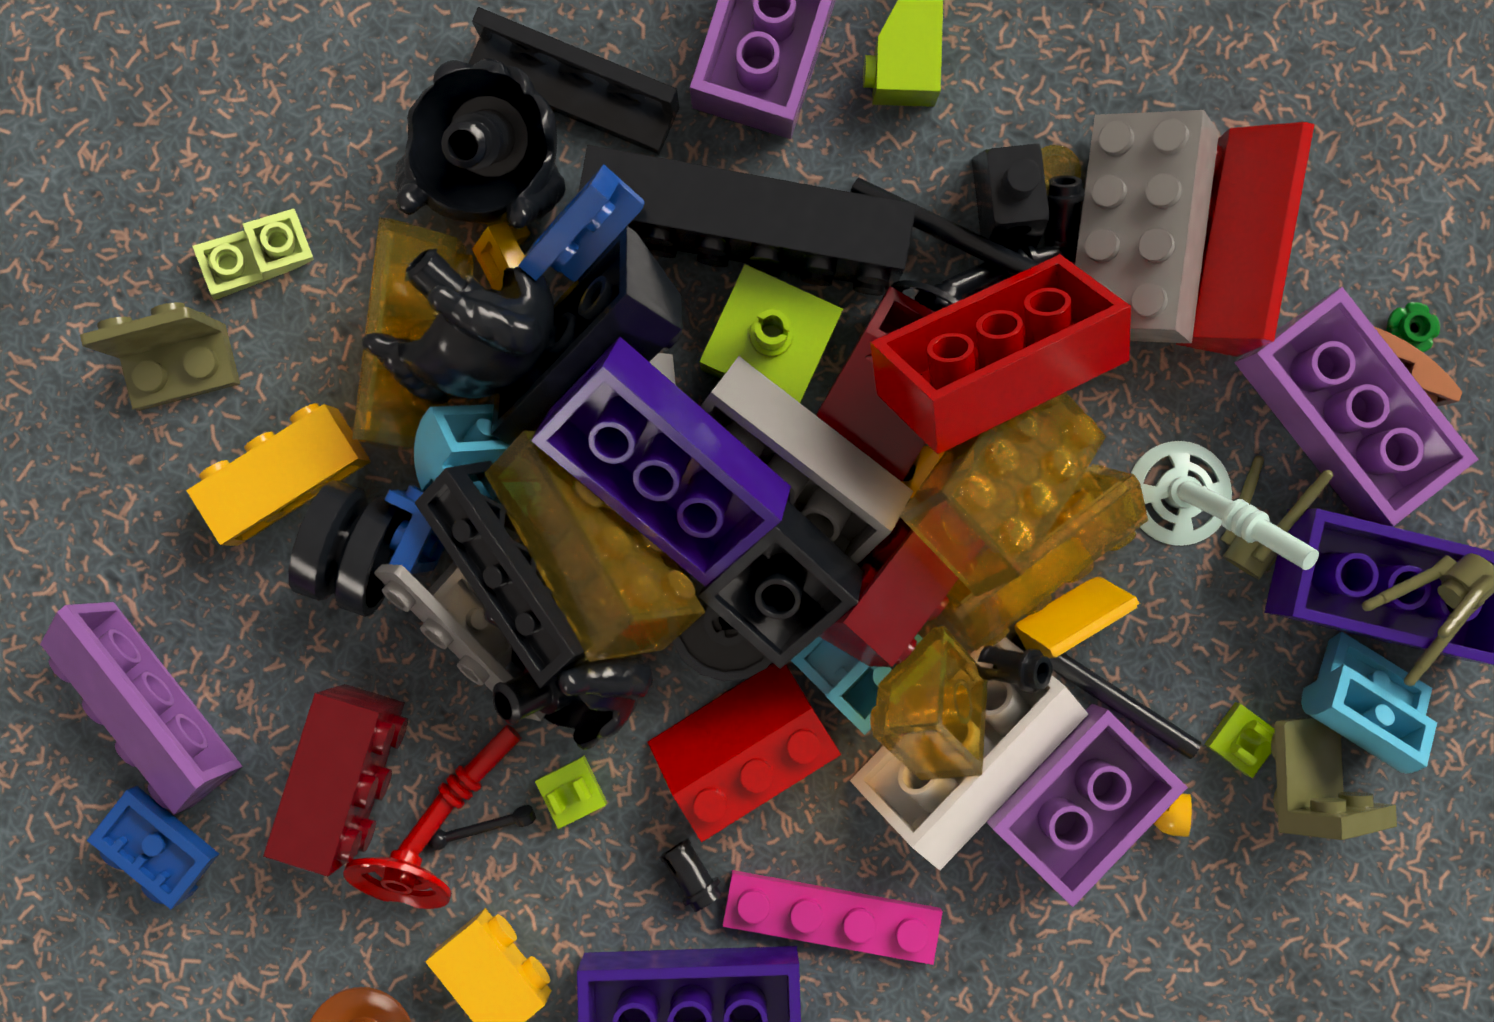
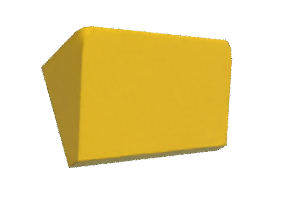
[1015,577,1140,659]

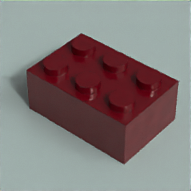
[263,684,408,877]

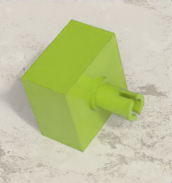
[699,264,843,404]

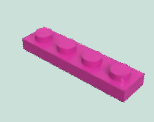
[723,870,943,965]

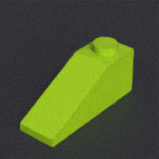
[863,0,943,107]

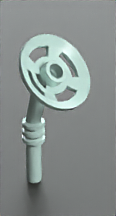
[1127,441,1319,570]

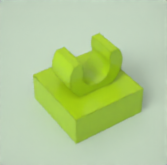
[1204,702,1275,778]
[535,755,608,829]

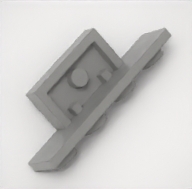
[374,562,545,721]

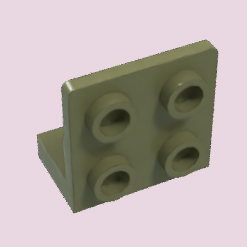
[80,302,240,411]
[1271,716,1397,840]

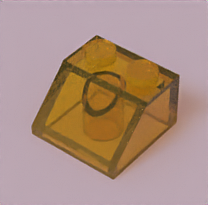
[870,626,988,780]

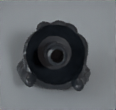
[394,58,566,229]
[362,248,554,404]
[484,580,653,750]

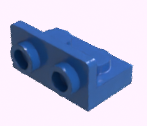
[518,164,645,281]
[384,485,445,574]
[87,786,219,910]

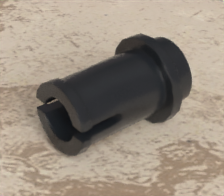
[1045,175,1085,248]
[977,645,1052,693]
[659,838,722,912]

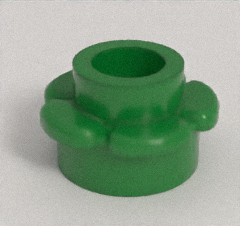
[1387,302,1440,352]

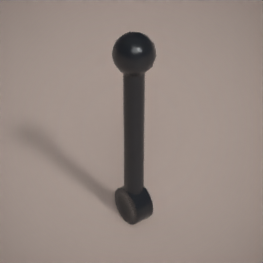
[428,805,536,850]

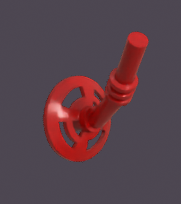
[343,724,522,909]

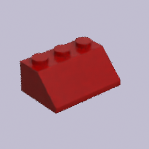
[647,663,841,843]

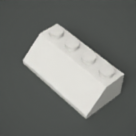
[850,629,1088,870]

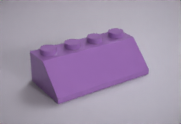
[1234,287,1479,527]
[40,602,243,815]

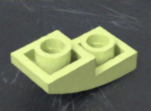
[192,209,314,300]

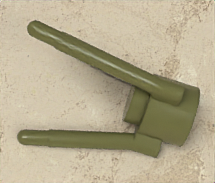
[1220,455,1333,580]
[1362,553,1494,686]

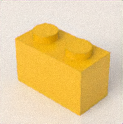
[425,908,552,1022]

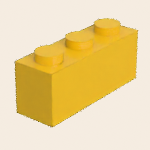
[186,403,371,546]

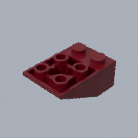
[816,286,934,482]

